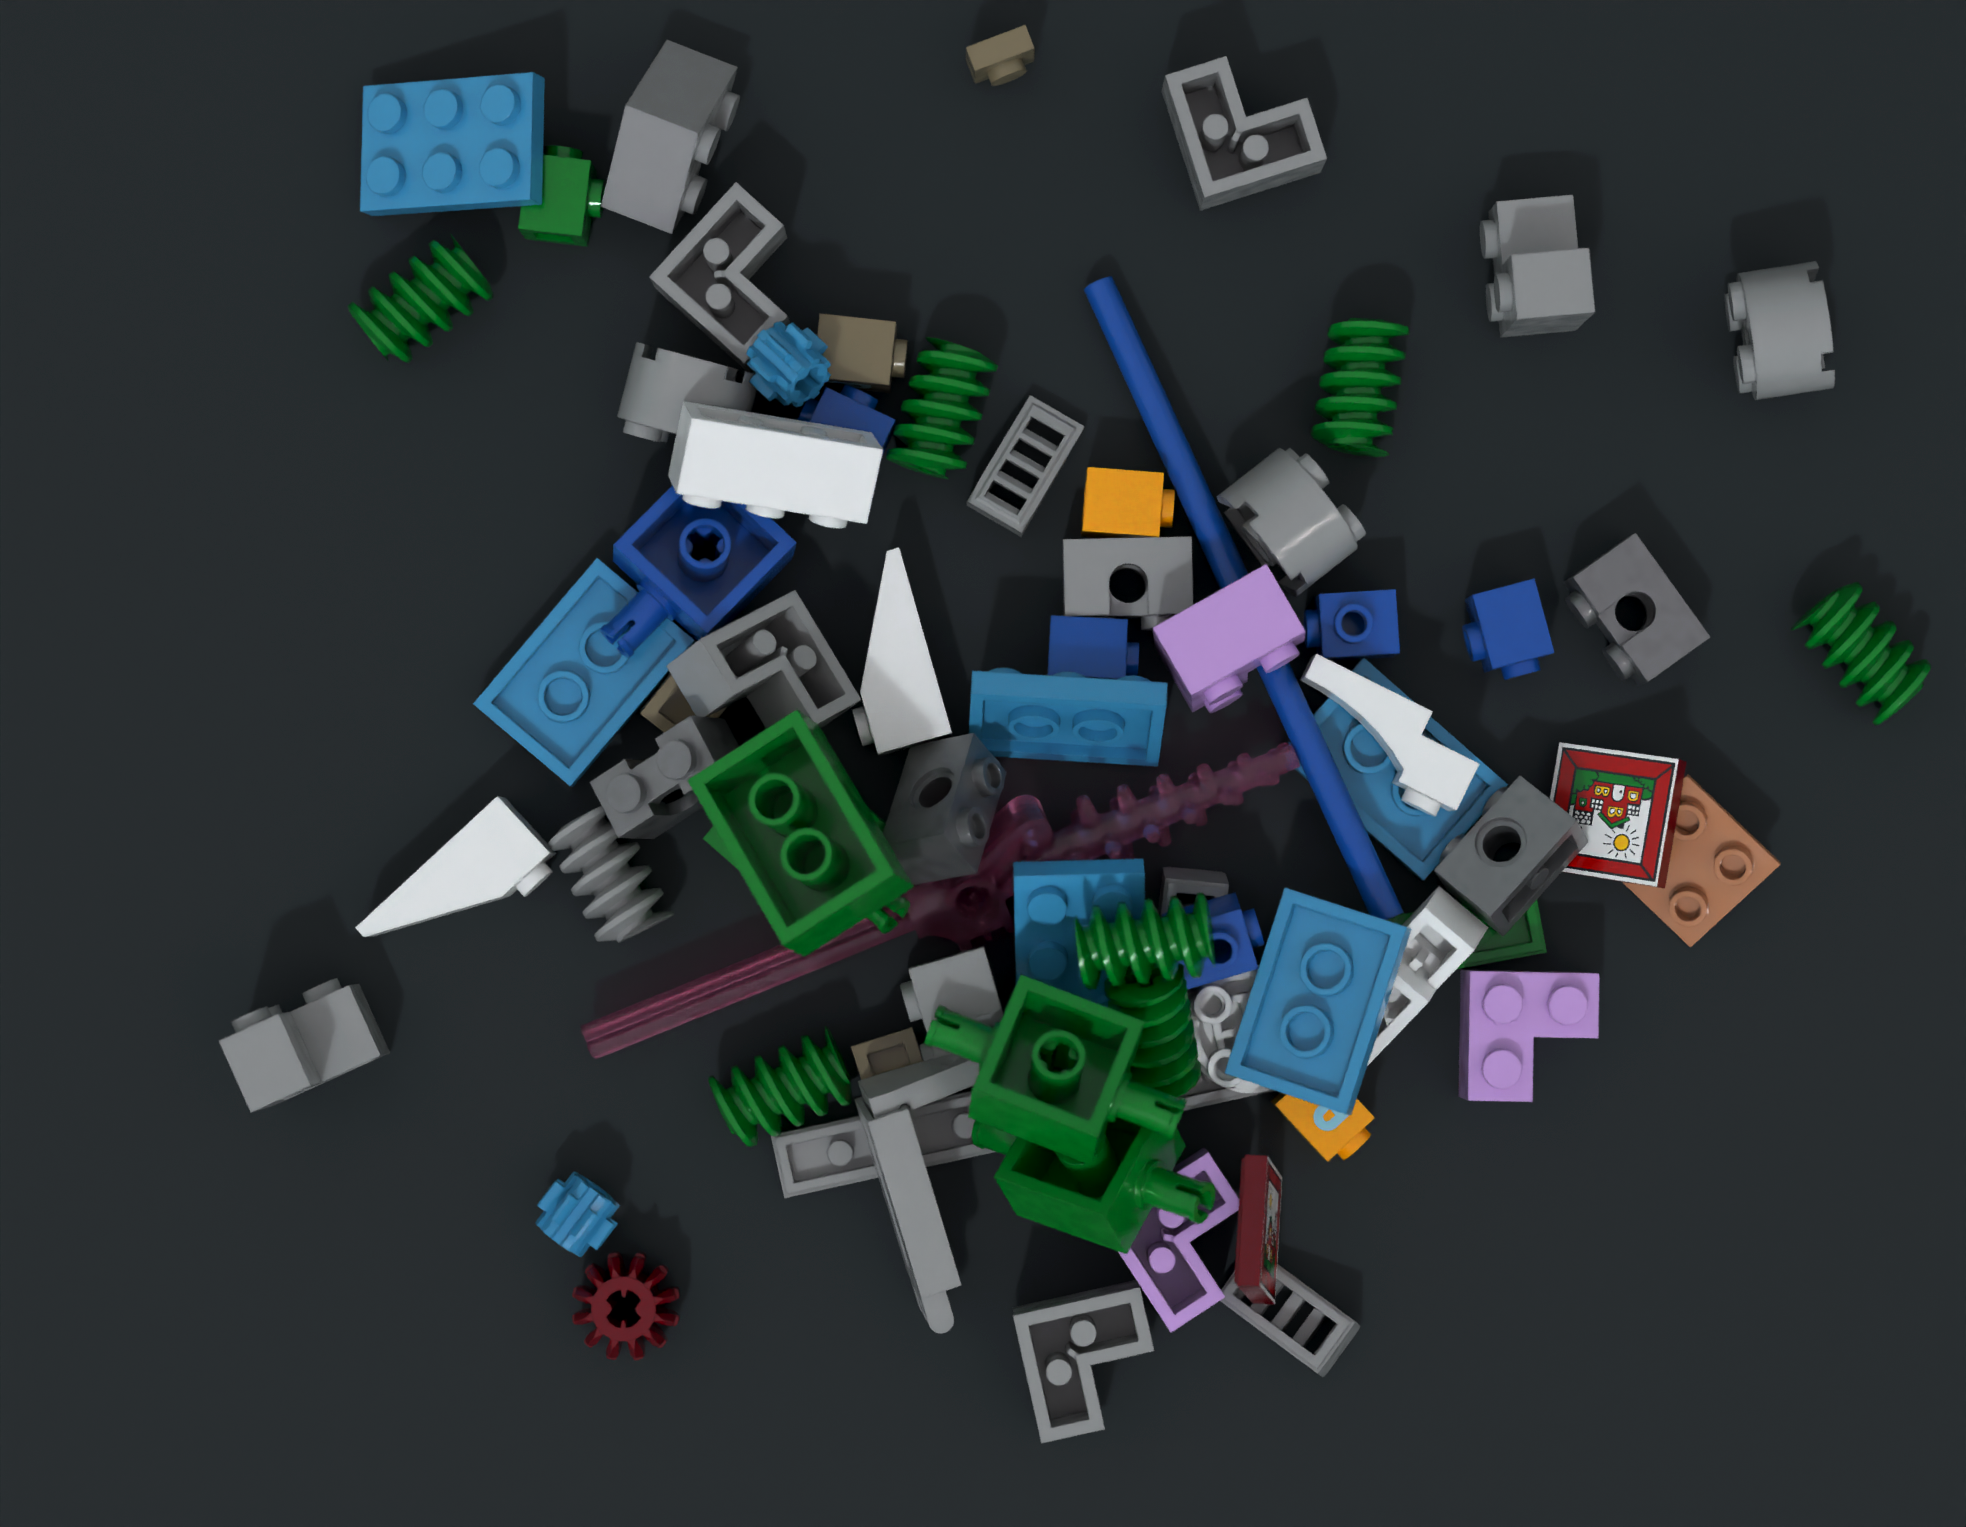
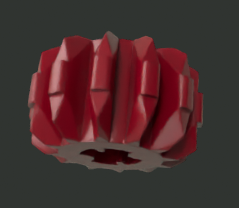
[572,1251,681,1360]

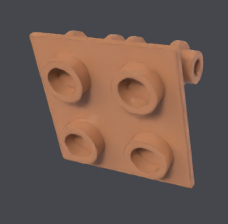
[1622,774,1781,948]

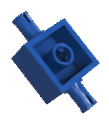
[600,485,797,658]

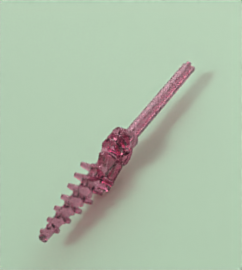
[581,742,1300,1060]

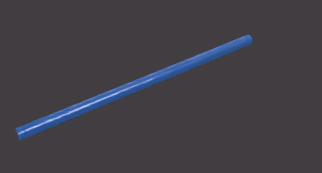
[1084,276,1404,920]

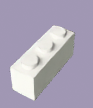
[668,401,883,528]

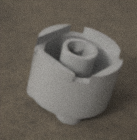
[1724,261,1835,400]
[617,342,757,443]
[1217,448,1366,597]

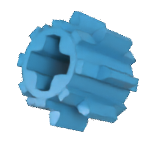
[746,321,831,407]
[535,1171,620,1257]

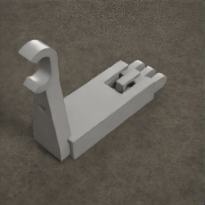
[854,1024,994,1334]

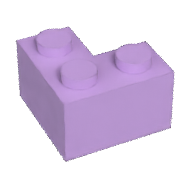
[1153,564,1306,713]
[1458,969,1599,1102]
[1118,1147,1239,1332]

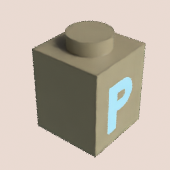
[817,314,908,393]

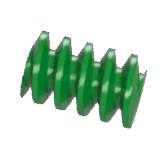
[347,233,494,363]
[1311,318,1410,457]
[886,337,998,479]
[1790,582,1931,726]
[1075,893,1215,990]
[1104,963,1201,1097]
[708,1026,852,1147]

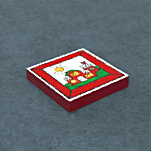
[1550,742,1687,889]
[1234,1155,1282,1305]

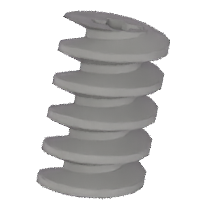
[548,806,674,943]

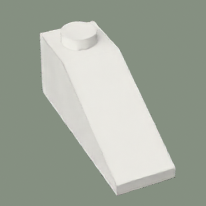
[852,548,952,756]
[355,796,556,937]

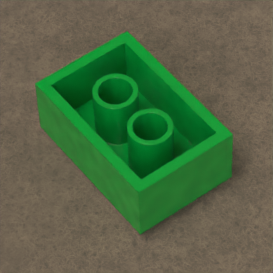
[687,709,914,957]

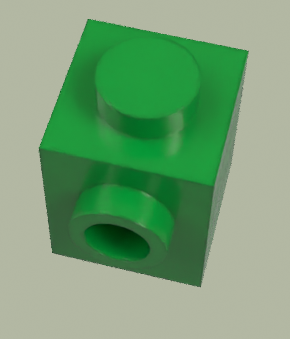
[518,146,606,247]

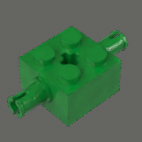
[925,974,1187,1165]
[972,1070,1216,1254]

